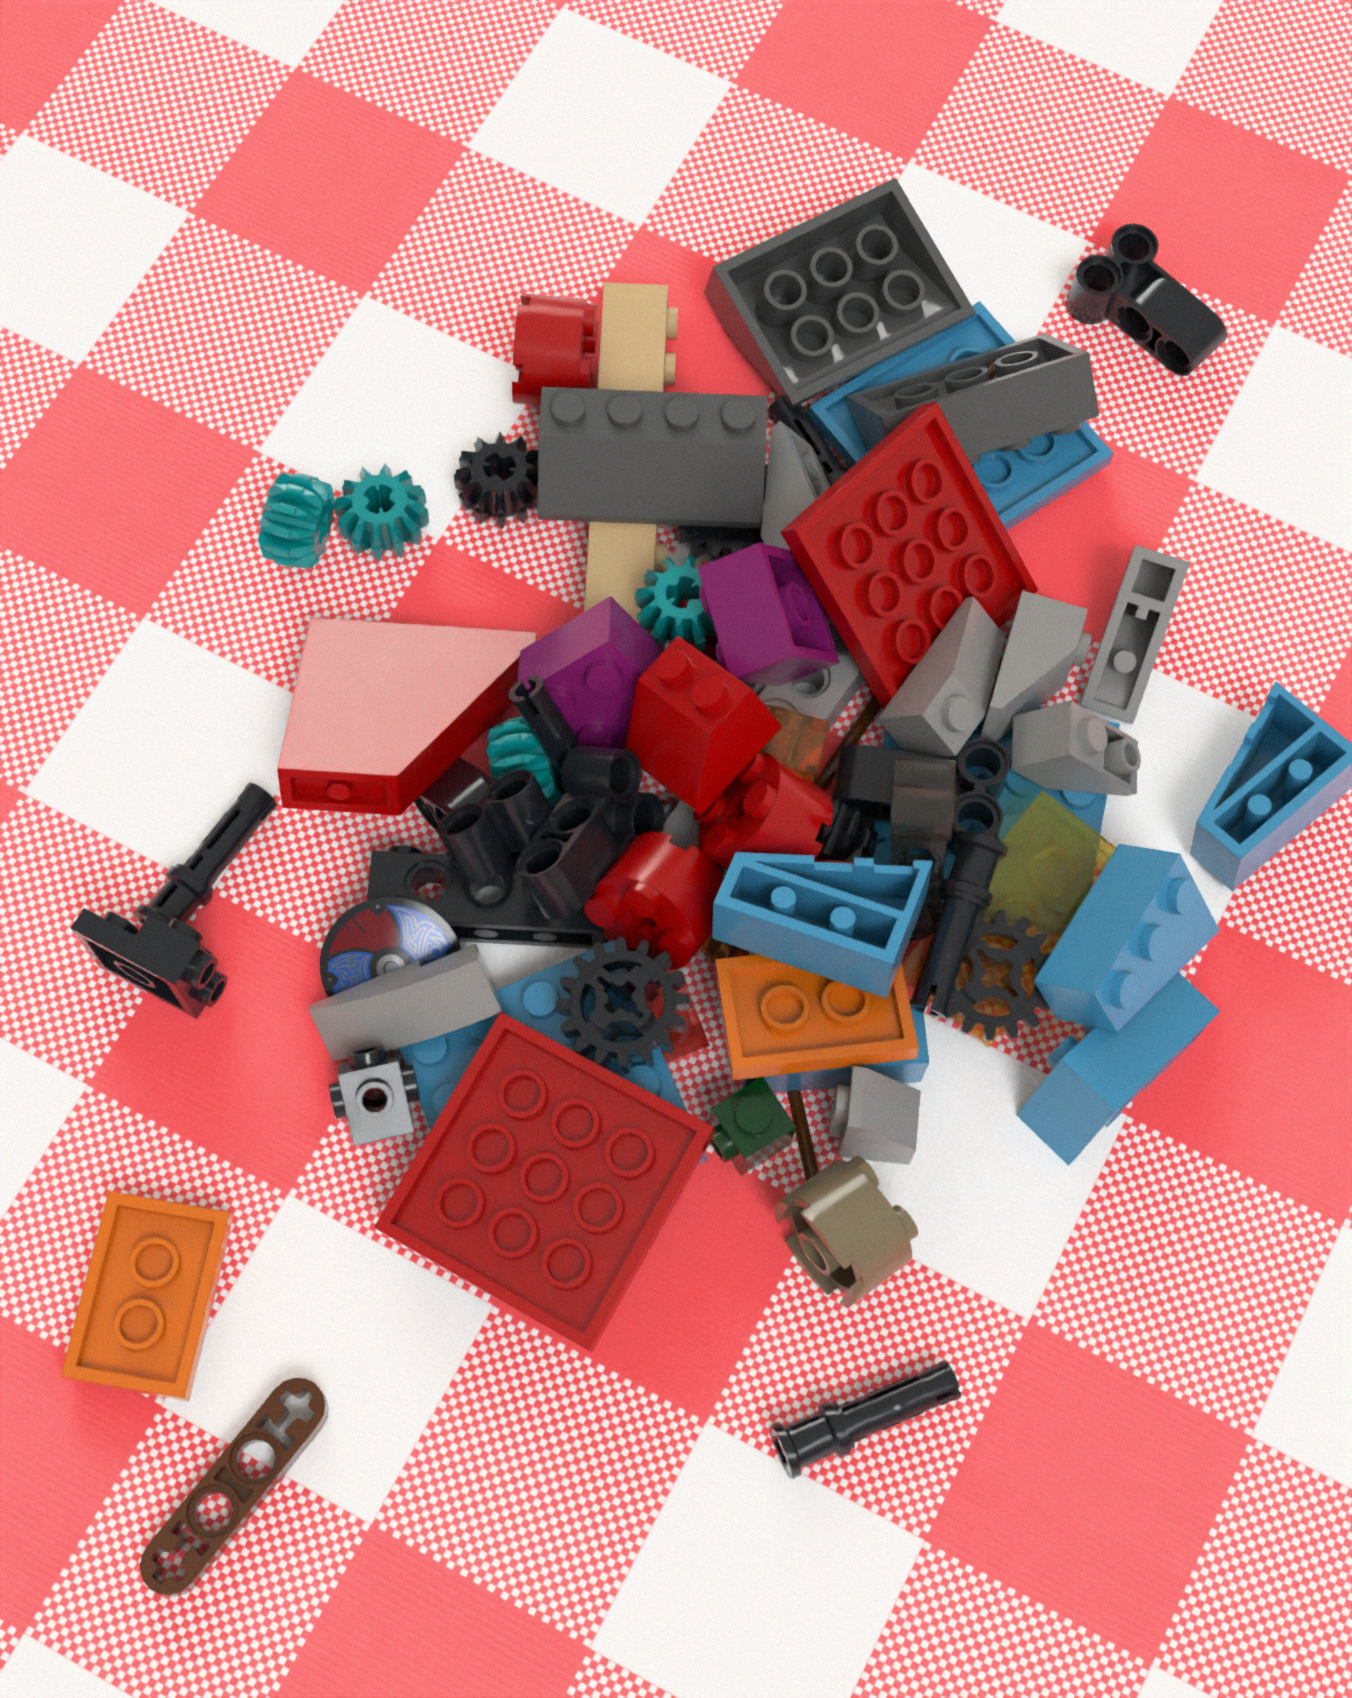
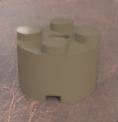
[774,1156,919,1307]

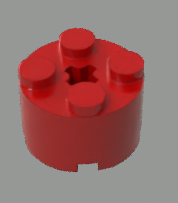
[512,293,598,406]
[693,752,833,870]
[584,832,724,970]

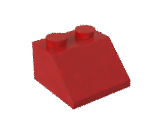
[626,636,782,816]

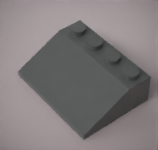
[704,177,976,408]

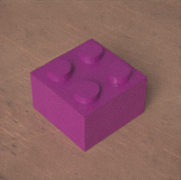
[697,542,840,686]
[518,596,664,748]

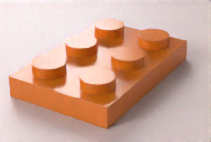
[715,954,919,1081]
[61,1191,233,1402]

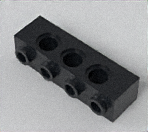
[367,845,605,949]

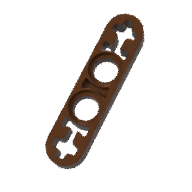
[140,1378,329,1597]

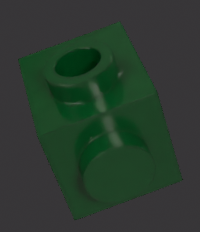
[709,1077,796,1176]

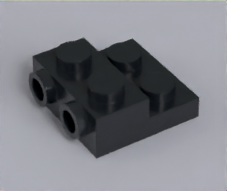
[71,908,228,1019]

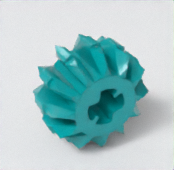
[334,463,430,562]
[258,473,336,569]
[635,553,718,652]
[486,716,562,807]

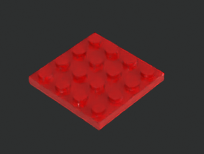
[780,401,1038,710]
[374,1012,716,1353]

